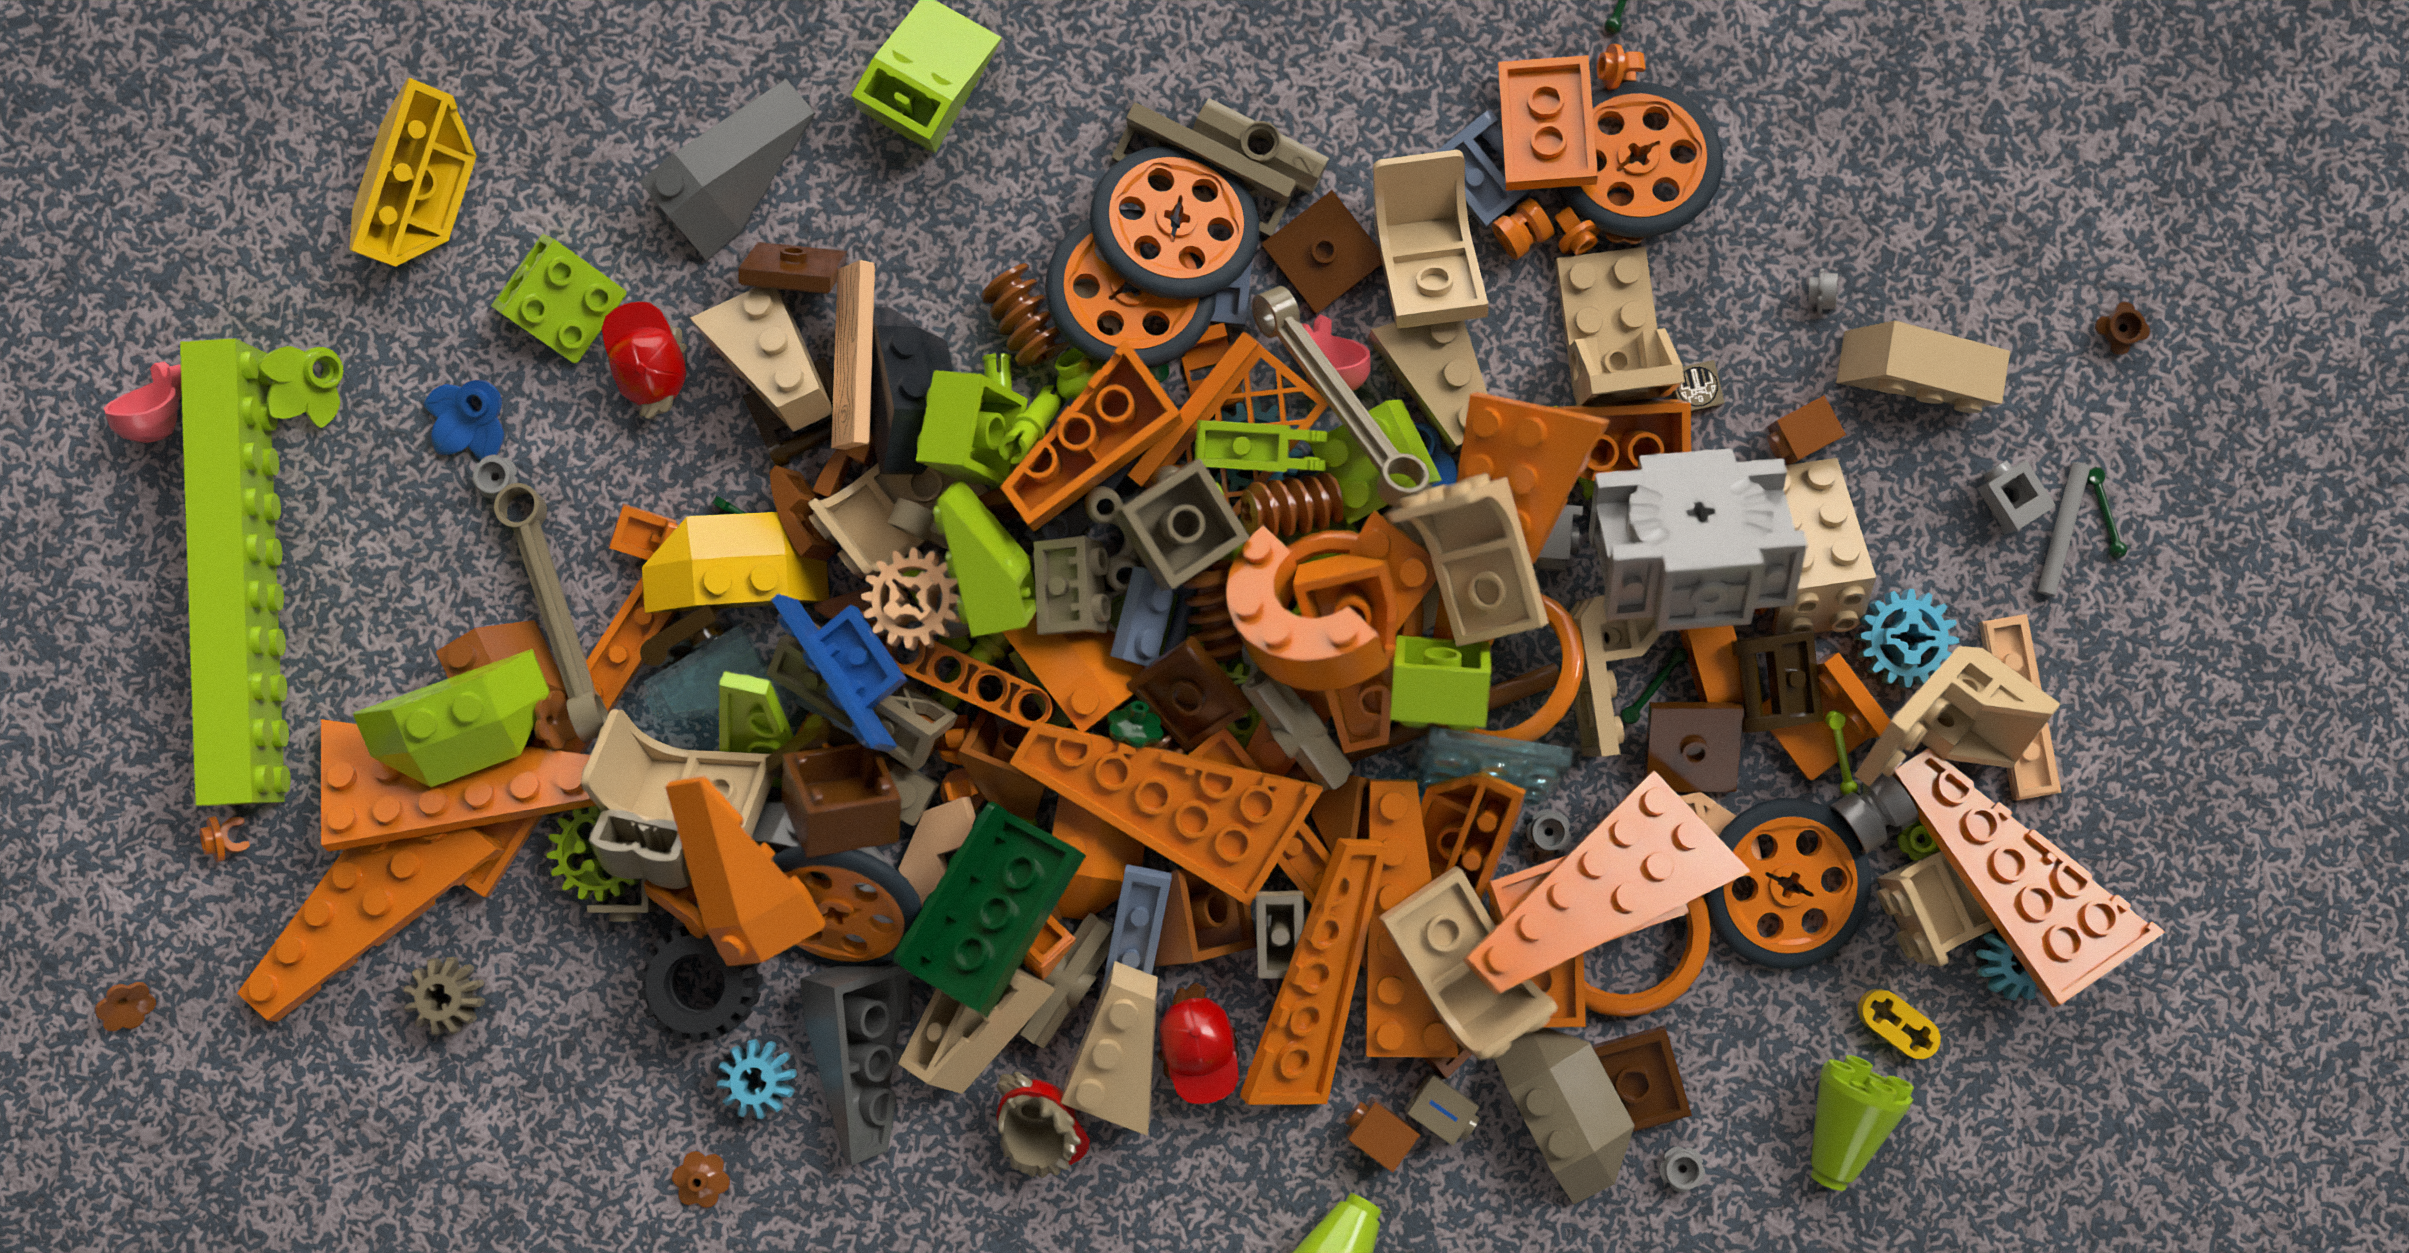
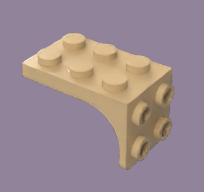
[1373,150,1488,329]
[1772,458,1876,634]
[808,463,989,579]
[1388,473,1548,647]
[581,709,775,837]
[1877,850,1996,967]
[1379,866,1558,1060]

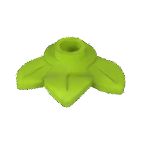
[258,346,344,428]

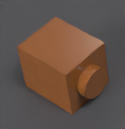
[1767,395,1846,465]
[1345,1097,1420,1173]

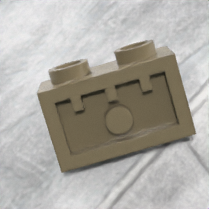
[1034,536,1111,636]

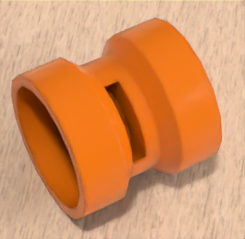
[1491,198,1555,261]

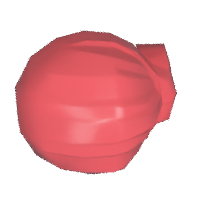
[1301,314,1370,392]
[104,362,182,443]

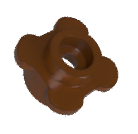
[2095,302,2150,355]

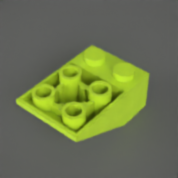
[851,0,1002,154]
[934,479,1036,637]

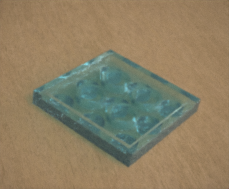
[1412,727,1572,806]

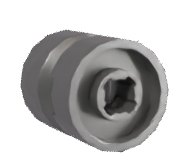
[1830,773,1919,856]

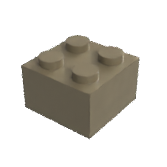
[1112,458,1250,591]

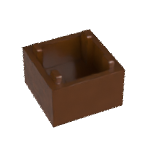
[781,743,902,858]

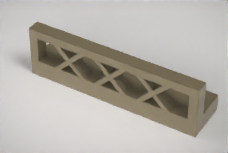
[1111,102,1296,238]
[766,622,958,772]

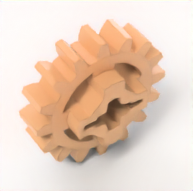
[861,548,961,651]

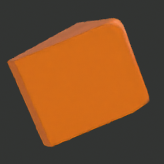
[1022,915,1076,981]

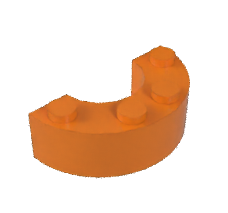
[1227,525,1389,690]

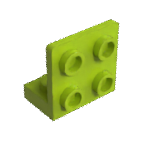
[491,233,627,363]

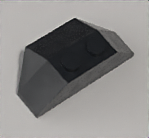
[870,307,953,475]

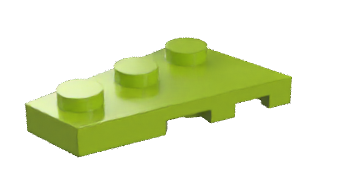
[719,671,794,789]

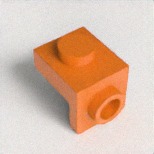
[609,503,678,560]

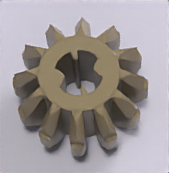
[403,956,485,1035]

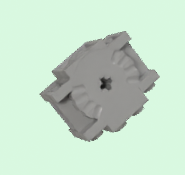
[1588,449,1807,631]

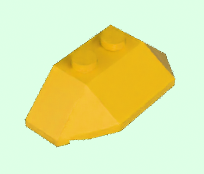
[349,78,477,267]
[641,512,829,614]

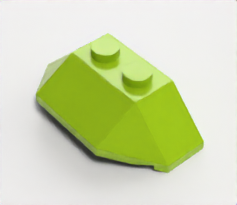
[353,649,550,787]

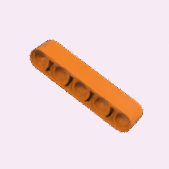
[860,611,1056,728]
[1679,625,1743,703]

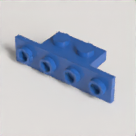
[771,594,908,752]

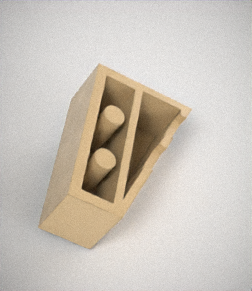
[690,287,833,432]
[1368,320,1488,453]
[1836,320,2010,413]
[1061,961,1158,1136]
[898,966,1056,1094]

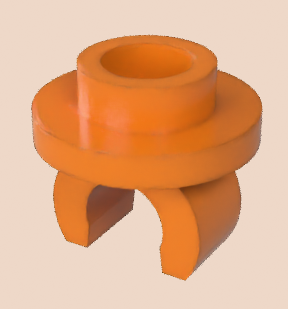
[1597,44,1646,90]
[1554,206,1600,255]
[938,715,971,765]
[940,768,985,811]
[199,816,250,862]

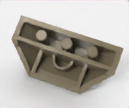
[1494,1027,1635,1204]

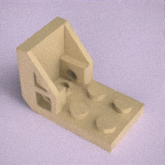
[1555,247,1685,405]
[1569,595,1664,757]
[1854,646,2061,787]

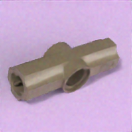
[1192,98,1329,195]
[1241,667,1353,792]
[1018,912,1114,1049]

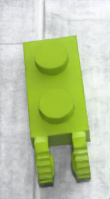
[1195,420,1327,472]

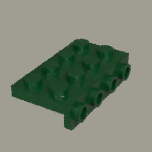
[893,802,1086,1018]

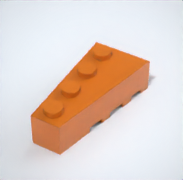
[1001,339,1183,531]

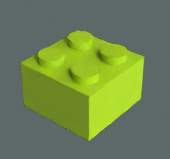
[916,370,1028,486]
[1309,399,1442,525]
[1390,635,1490,731]

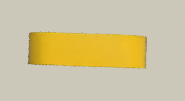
[1857,989,1941,1059]

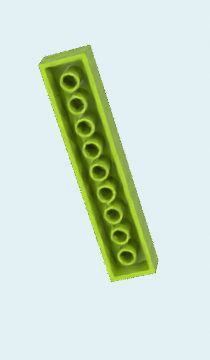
[180,338,291,806]

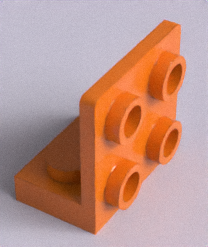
[1762,652,1891,780]

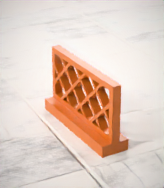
[1128,332,1329,518]

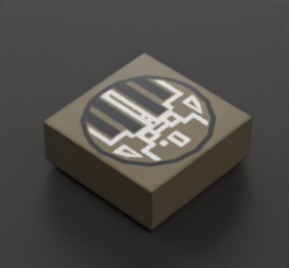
[1672,360,1725,412]

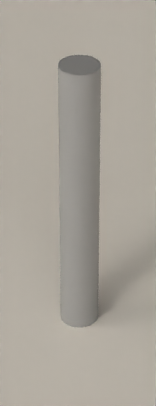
[2037,462,2091,596]

